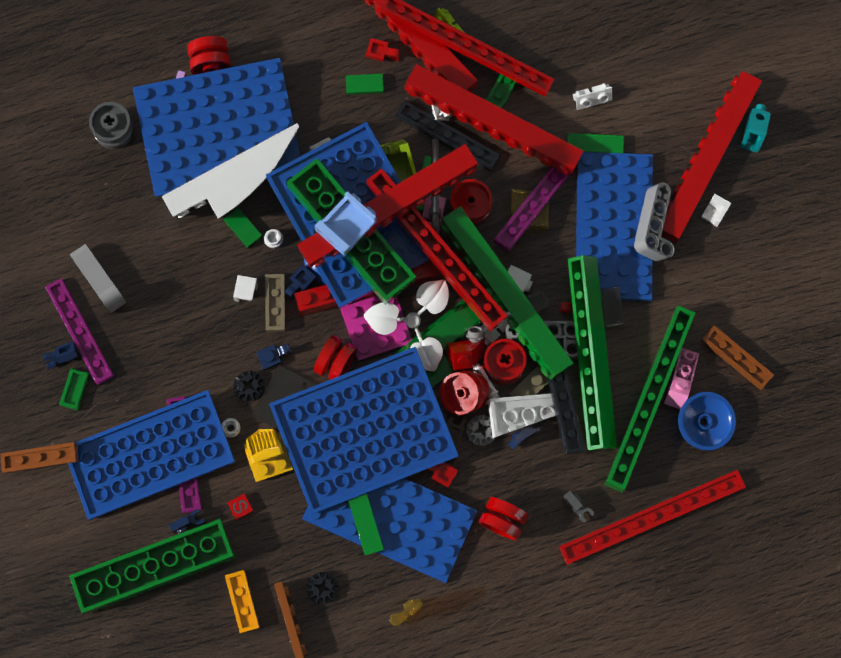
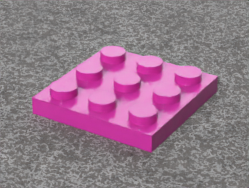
[340,296,412,362]

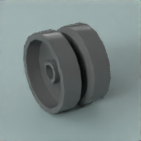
[89,102,134,149]

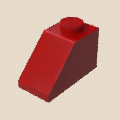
[447,338,485,370]

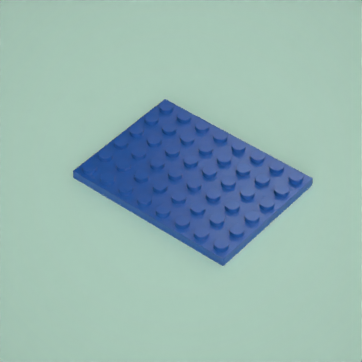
[133,58,300,198]
[266,122,430,309]
[269,346,459,514]

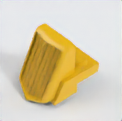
[244,429,293,482]

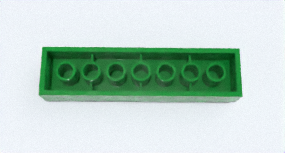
[287,158,416,305]
[69,519,235,615]

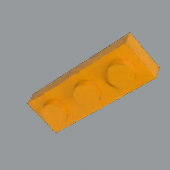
[225,570,260,634]

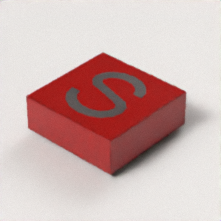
[227,493,254,520]

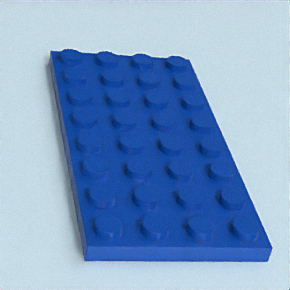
[576,152,653,301]
[68,390,236,521]
[302,478,477,583]

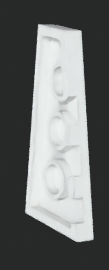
[488,394,556,438]

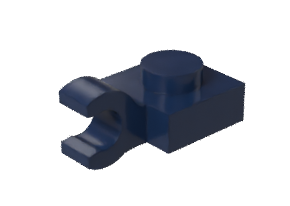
[285,265,317,299]
[42,341,78,369]
[256,344,292,371]
[508,425,541,450]
[169,509,205,534]

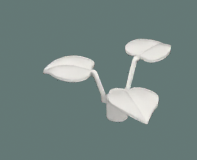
[364,280,449,371]

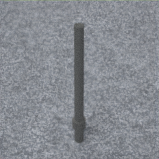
[429,139,441,230]

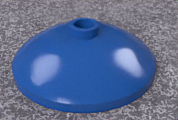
[678,392,736,450]

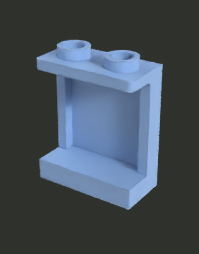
[315,192,377,256]

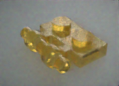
[390,598,423,627]

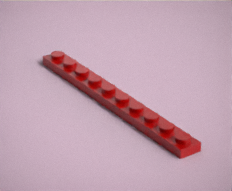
[380,0,554,97]
[559,470,746,565]

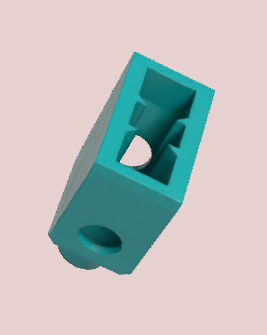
[740,104,771,153]

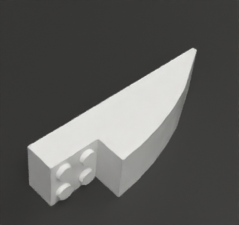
[162,123,299,219]

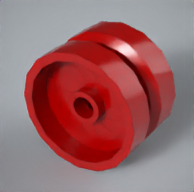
[187,36,231,75]
[450,179,492,226]
[313,334,358,380]
[483,339,526,385]
[440,370,490,415]
[478,497,529,541]

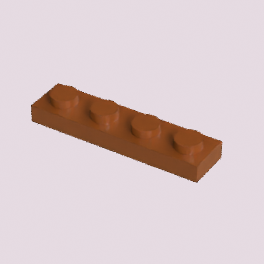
[701,325,774,390]
[1,442,79,473]
[274,581,308,658]

